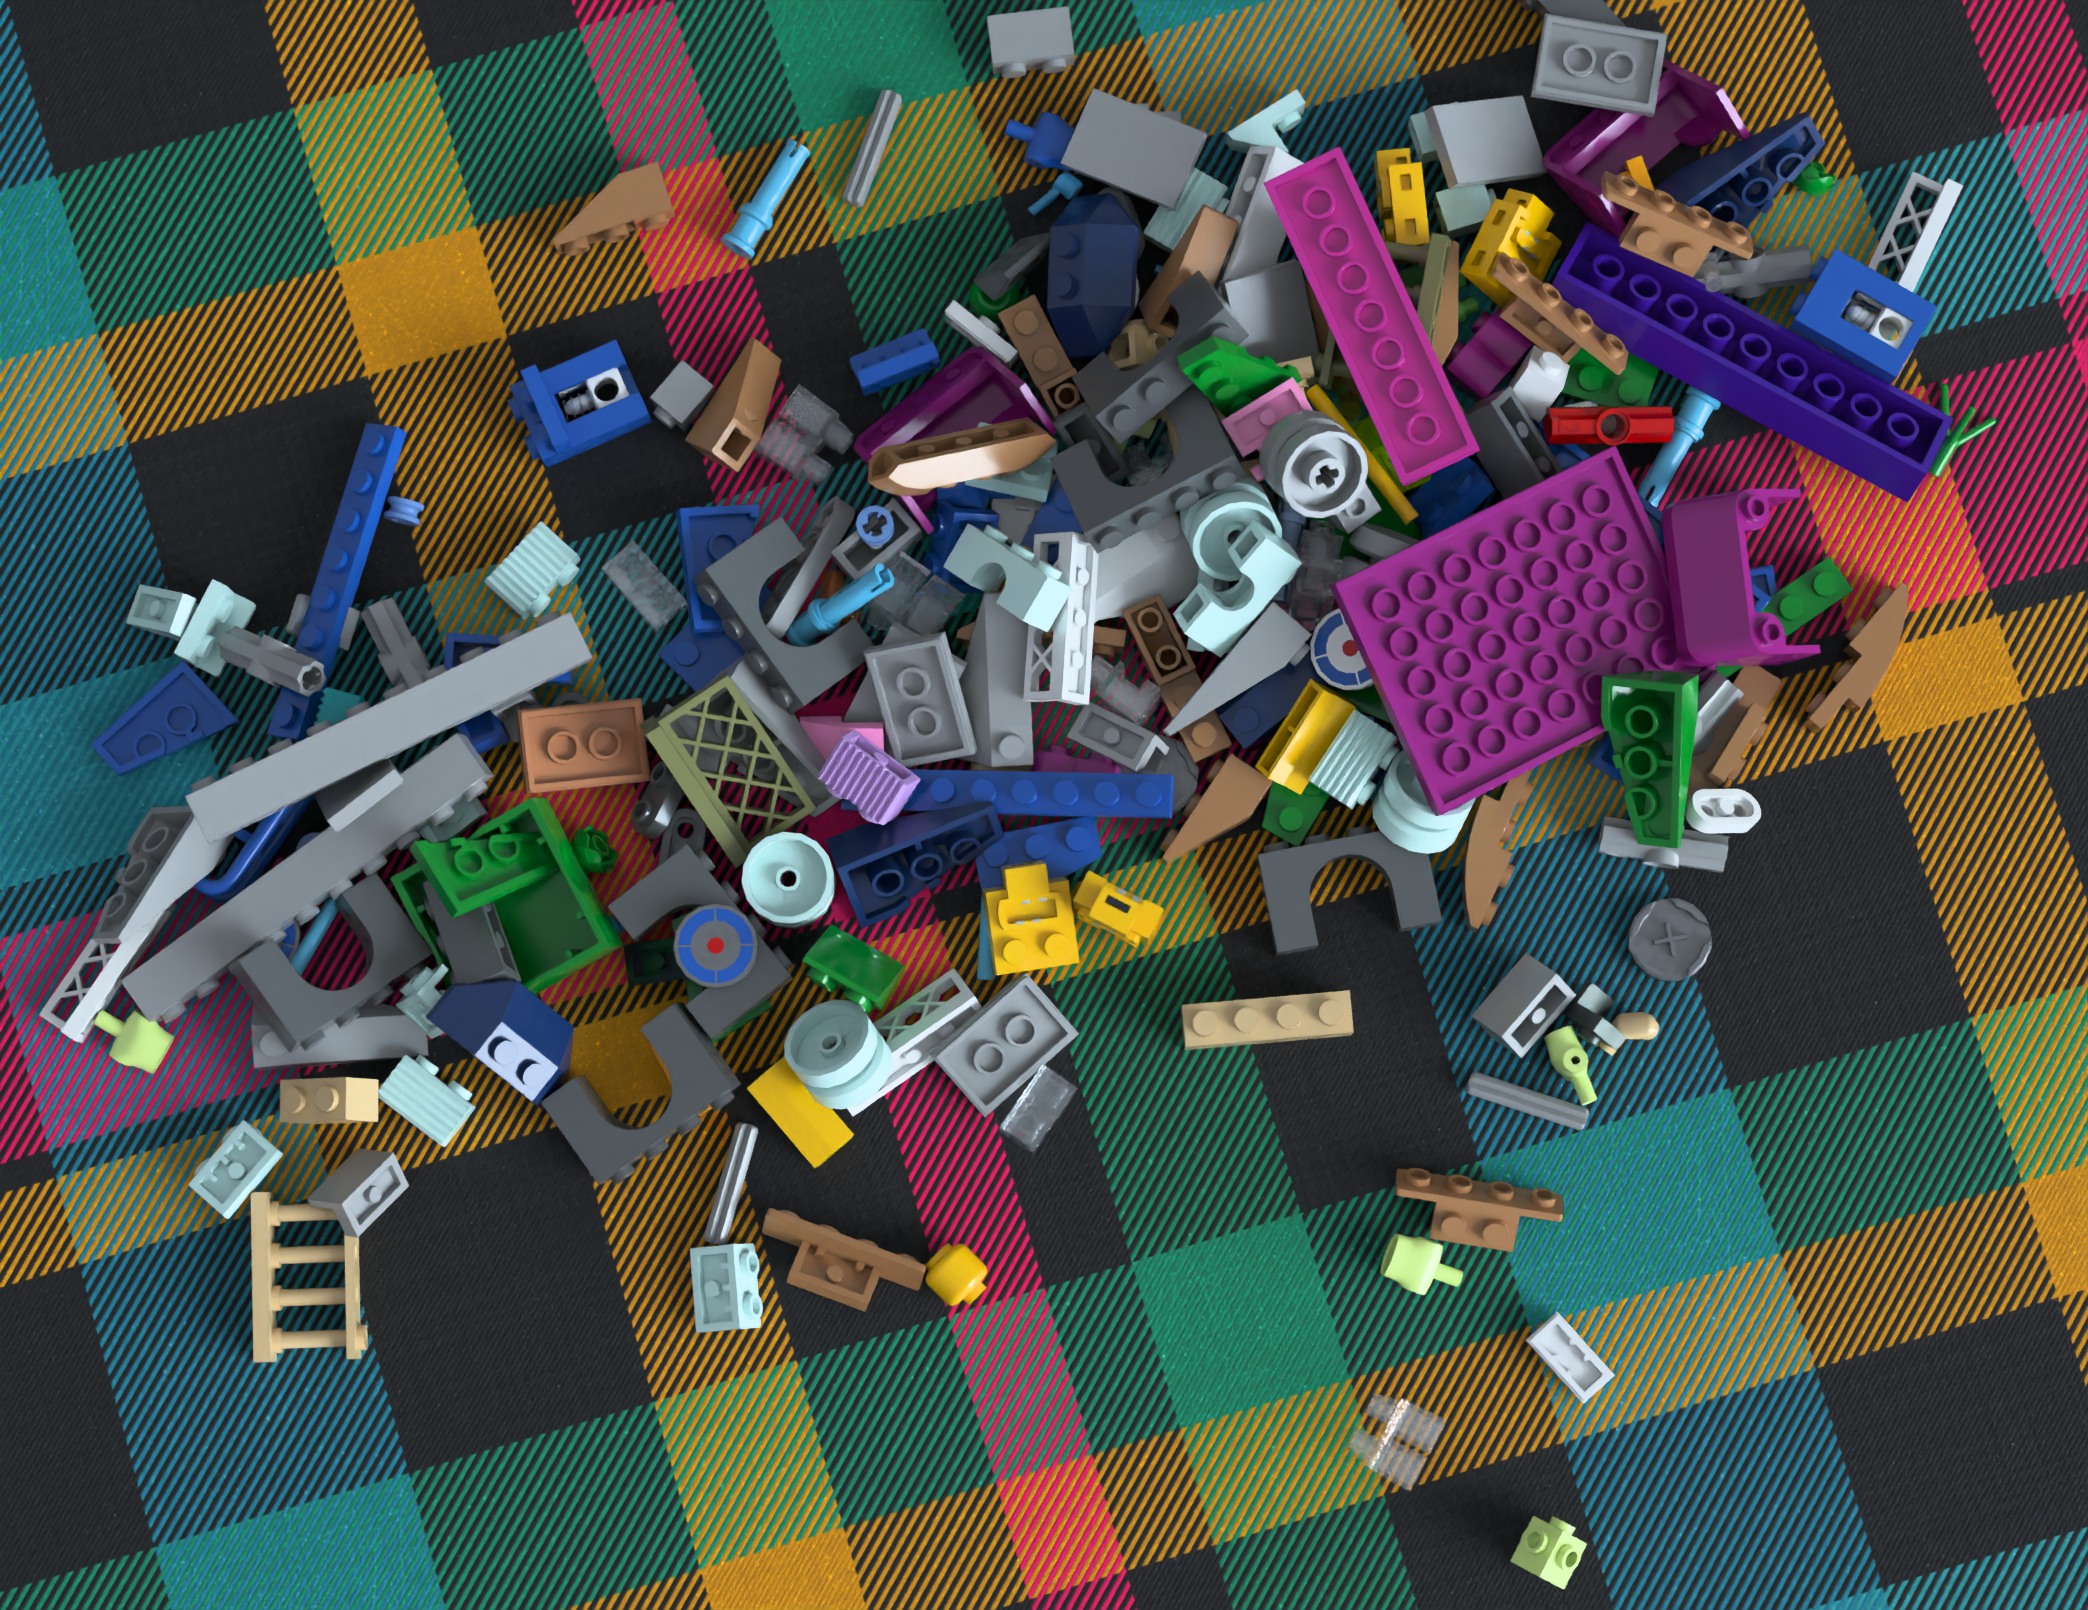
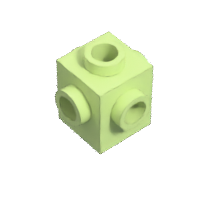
[1510,1516,1587,1589]

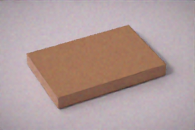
[516,698,650,794]

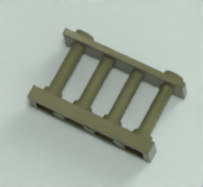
[1314,233,1452,390]

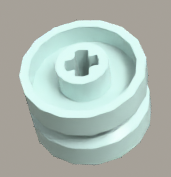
[1180,475,1282,581]
[1372,750,1476,854]
[742,832,836,929]
[784,1000,892,1109]

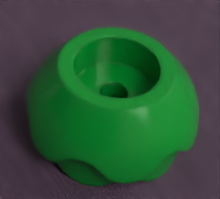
[1792,161,1836,197]
[969,282,1020,323]
[571,825,618,874]

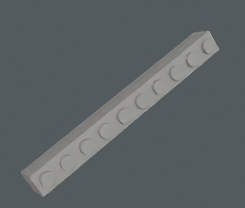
[185,610,592,844]
[121,733,494,1023]

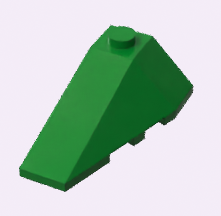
[1601,670,1699,849]

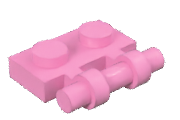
[1220,377,1313,483]

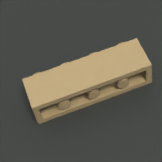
[1181,990,1354,1050]

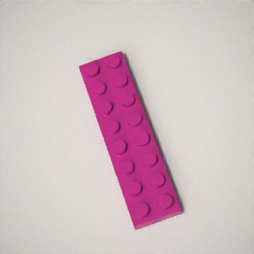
[1264,147,1480,486]

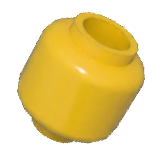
[925,1243,987,1306]

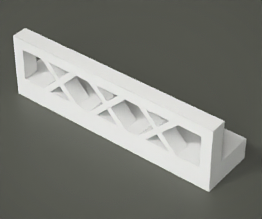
[1843,172,1963,340]
[1023,532,1099,705]
[39,902,178,1043]
[847,968,981,1116]

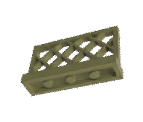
[639,673,817,868]

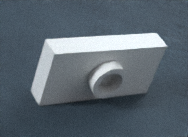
[945,300,1018,369]
[1525,1312,1615,1404]

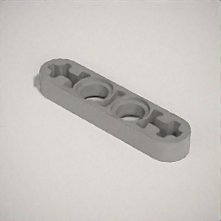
[760,496,855,640]

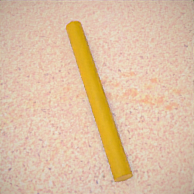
[1305,384,1419,525]

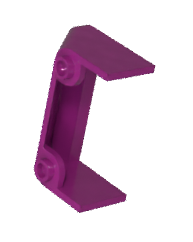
[1543,59,1751,238]
[854,347,1057,534]
[1662,489,1821,667]

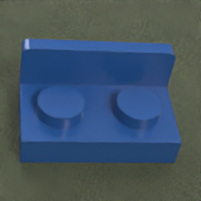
[850,329,940,397]
[1407,456,1494,538]
[923,501,1000,594]

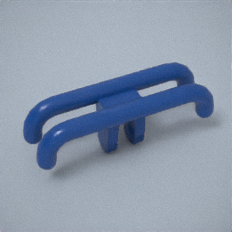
[194,794,315,904]

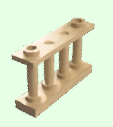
[251,1192,368,1363]

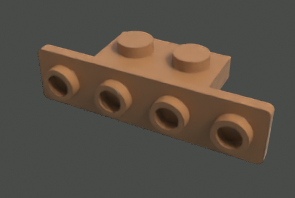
[1601,171,1754,277]
[1491,252,1629,375]
[1686,665,1782,801]
[1395,1168,1563,1252]
[762,1208,927,1312]

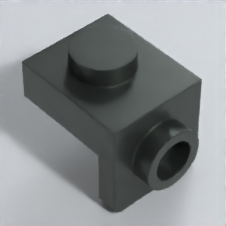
[1563,981,1626,1050]

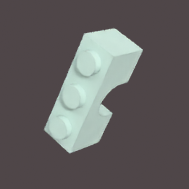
[1408,102,1497,239]
[1173,520,1302,658]
[943,523,1073,632]

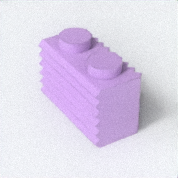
[817,730,921,825]

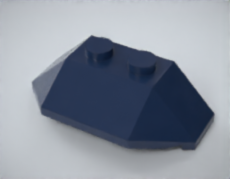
[1047,193,1138,360]
[425,979,574,1110]

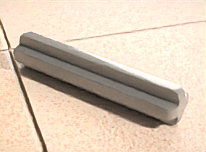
[843,89,902,207]
[1466,1072,1589,1130]
[704,1122,758,1245]

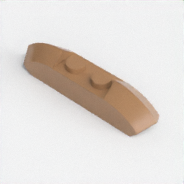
[868,417,1057,496]

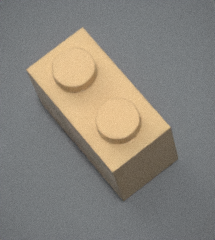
[280,1077,379,1124]

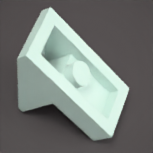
[1226,89,1306,154]
[126,584,198,642]

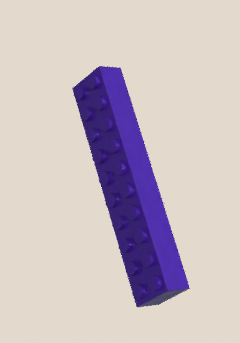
[1552,221,1954,503]

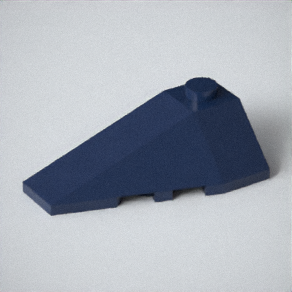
[1654,112,1825,258]
[1215,629,1334,751]
[825,800,1004,928]

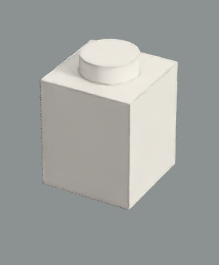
[1509,346,1570,422]

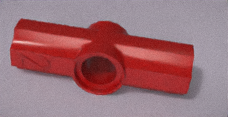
[1543,404,1674,445]

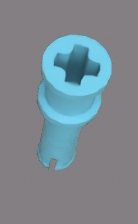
[720,139,811,259]
[1636,386,1721,508]
[785,564,894,647]

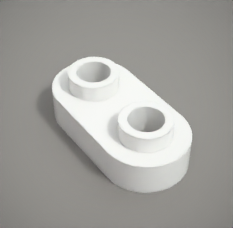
[1685,789,1761,834]

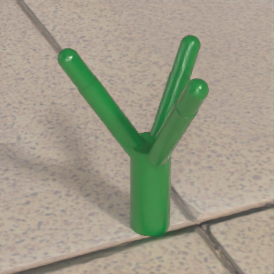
[1928,383,1996,478]

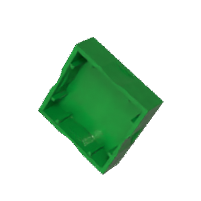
[390,797,623,995]

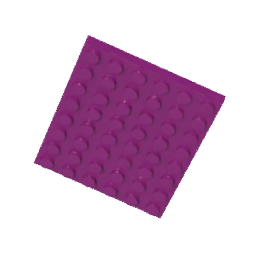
[1329,445,1717,816]

